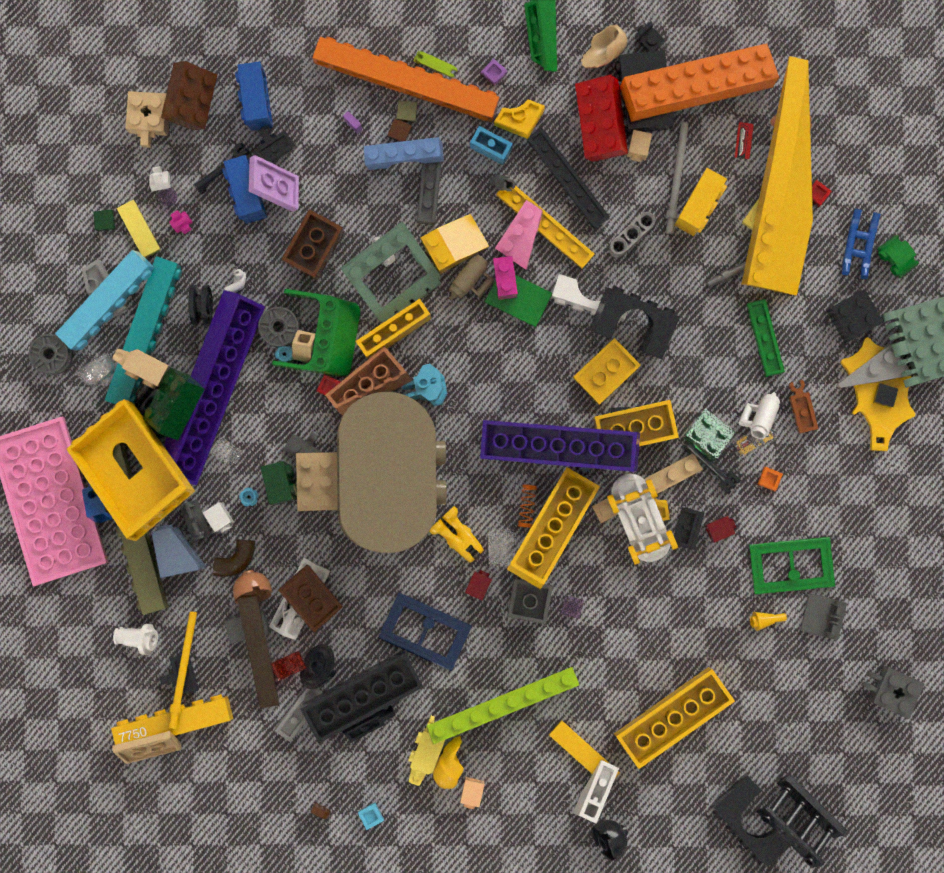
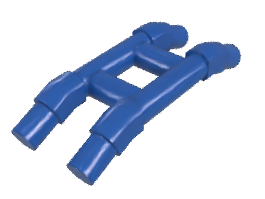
[842,208,881,279]

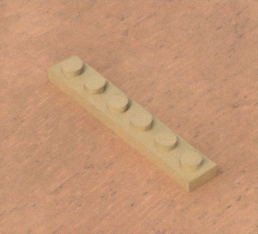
[592,453,703,523]

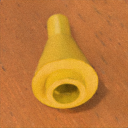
[750,612,787,631]

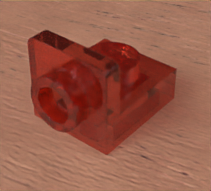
[271,651,306,681]

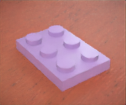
[249,155,299,212]

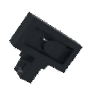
[253,127,296,163]
[160,655,199,695]

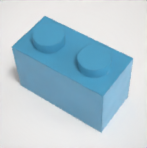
[470,126,513,166]

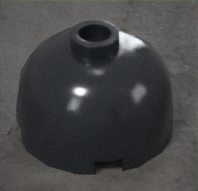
[591,820,628,861]

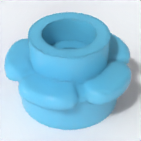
[275,346,293,363]
[239,487,258,506]

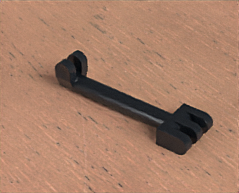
[193,143,252,194]
[682,439,741,495]

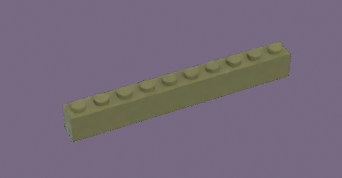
[113,443,169,615]

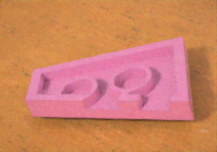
[495,200,543,269]

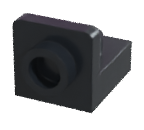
[636,21,665,52]

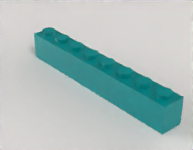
[104,256,182,404]

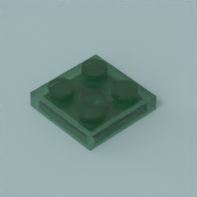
[683,408,735,461]

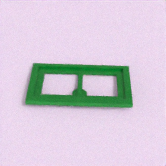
[749,537,835,594]

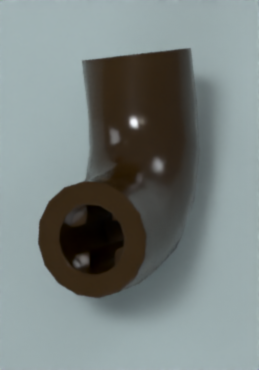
[213,539,256,577]

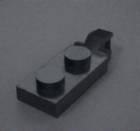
[343,705,396,742]

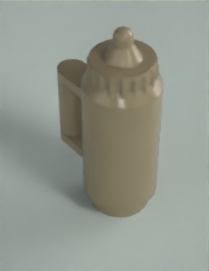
[449,254,495,300]

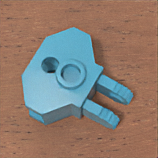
[402,364,447,406]

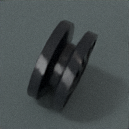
[188,285,213,325]

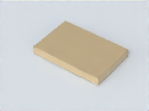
[112,731,182,764]

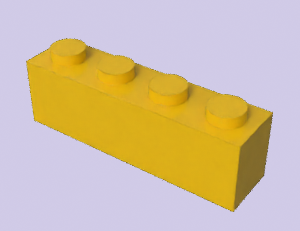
[356,299,432,359]

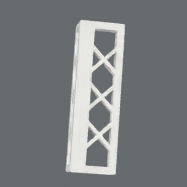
[269,558,330,640]

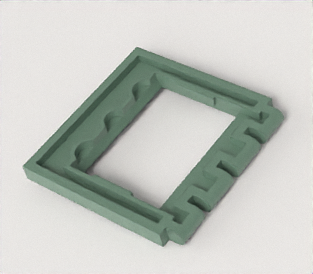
[340,222,441,322]

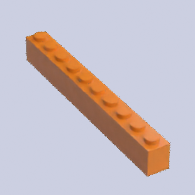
[312,37,499,123]

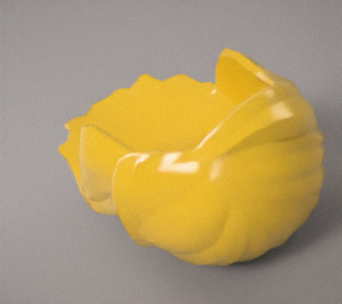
[433,735,464,789]

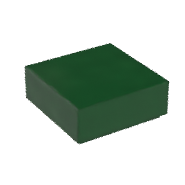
[93,209,115,231]

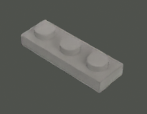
[275,688,323,742]

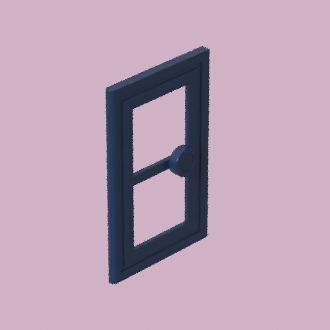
[378,592,472,672]

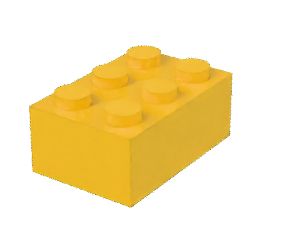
[674,168,727,236]

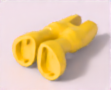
[429,506,484,563]

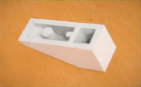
[573,760,619,823]

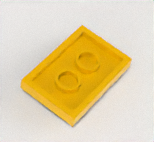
[573,338,641,405]

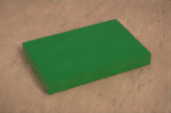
[485,275,553,328]

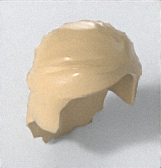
[581,25,627,69]

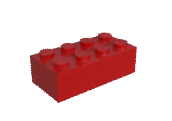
[575,74,628,162]

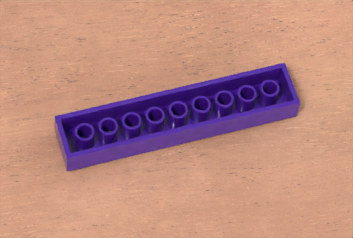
[164,290,265,486]

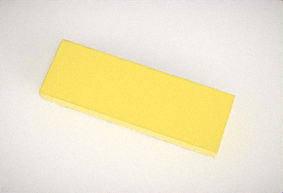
[117,200,161,258]

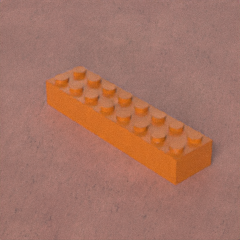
[620,43,779,122]

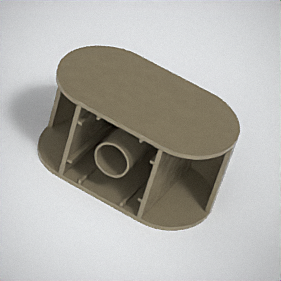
[337,392,447,553]

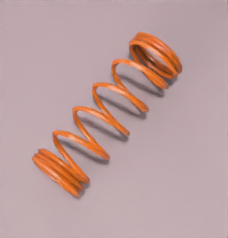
[518,484,537,528]

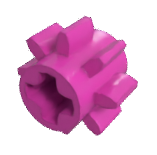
[169,210,193,234]

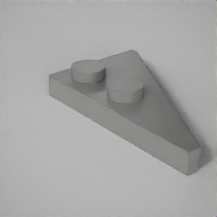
[836,344,911,388]

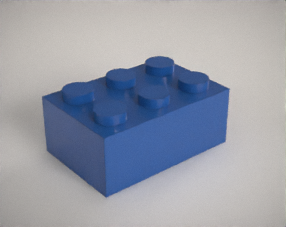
[235,61,273,131]
[222,155,268,224]

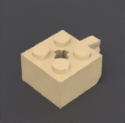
[125,91,169,148]
[112,349,170,389]

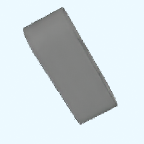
[609,212,656,258]

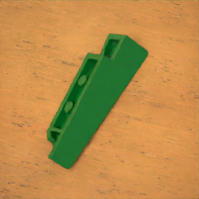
[524,0,557,72]

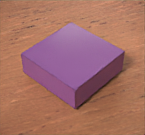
[481,58,507,86]
[343,111,362,134]

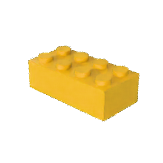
[593,400,679,447]

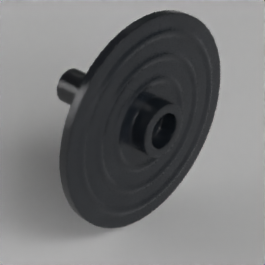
[300,644,336,689]

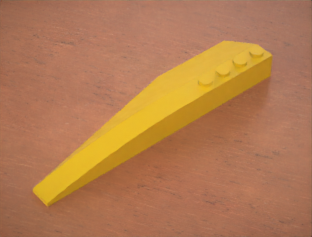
[741,56,813,296]

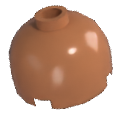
[233,570,273,604]

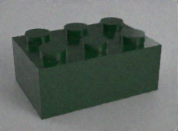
[143,367,205,440]

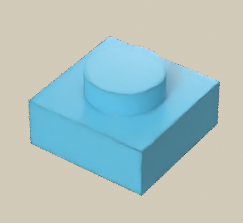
[358,802,384,830]

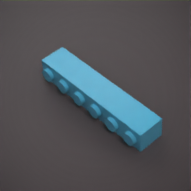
[55,250,155,350]

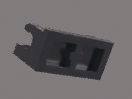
[674,507,705,550]

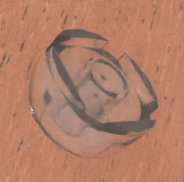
[76,351,116,387]

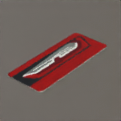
[735,122,754,159]

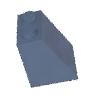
[151,525,206,578]

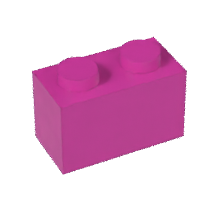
[493,256,518,300]

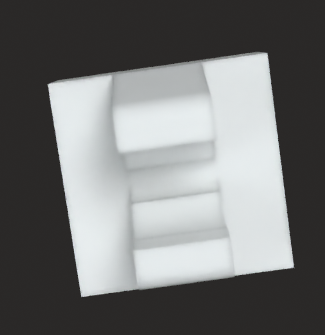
[150,166,170,192]

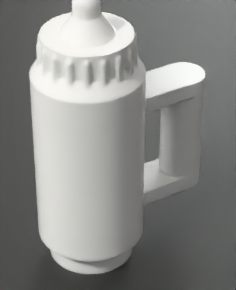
[739,392,780,439]

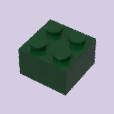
[261,461,297,505]

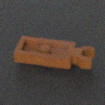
[789,380,819,434]

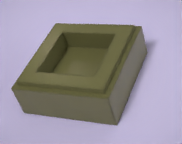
[397,100,418,123]

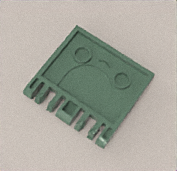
[881,297,944,388]

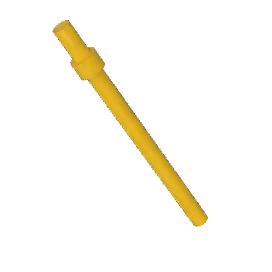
[168,611,197,729]

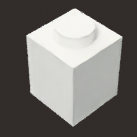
[203,502,234,533]

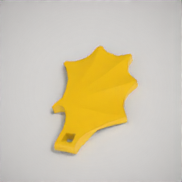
[840,337,915,451]

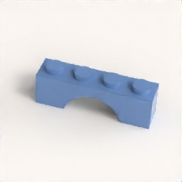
[364,137,444,170]

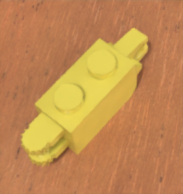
[408,715,445,786]

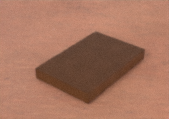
[278,564,343,633]

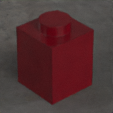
[704,516,736,543]
[465,570,492,601]

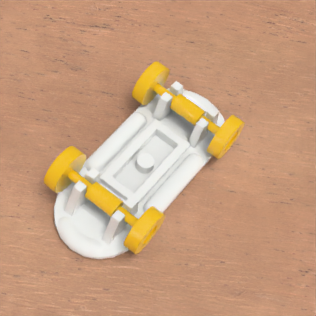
[607,473,678,565]

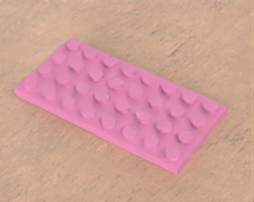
[0,417,109,586]

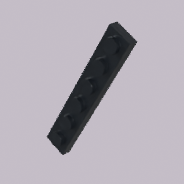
[526,127,610,230]

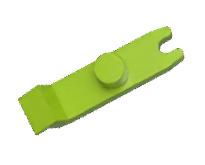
[413,51,458,78]

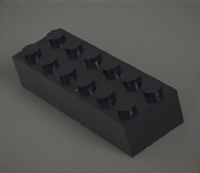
[300,649,423,744]

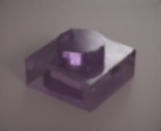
[561,595,584,619]

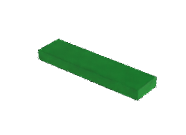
[746,299,785,378]

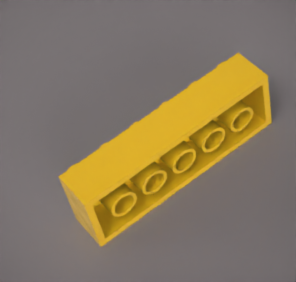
[507,467,600,589]
[614,667,735,769]

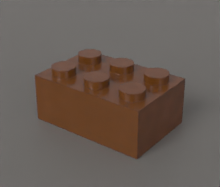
[161,61,217,131]
[281,209,345,281]

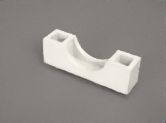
[551,274,628,323]

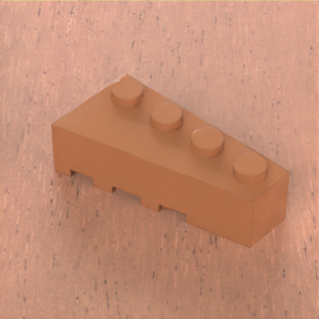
[325,346,413,416]

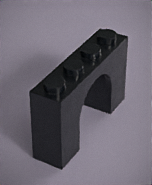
[615,50,674,134]
[589,286,680,359]
[711,773,800,867]

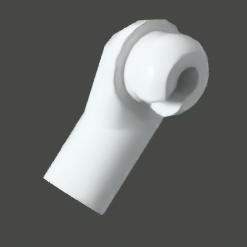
[224,269,246,293]

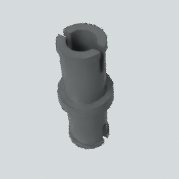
[489,174,515,192]

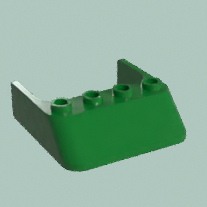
[272,289,360,377]

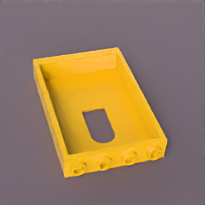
[66,399,195,541]

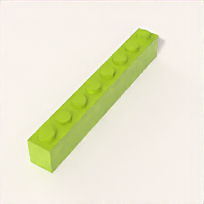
[426,667,579,744]

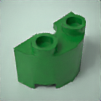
[877,235,919,279]

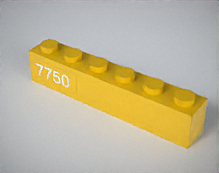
[111,694,233,745]

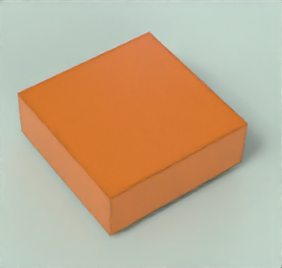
[757,467,783,491]

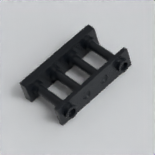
[757,774,847,868]

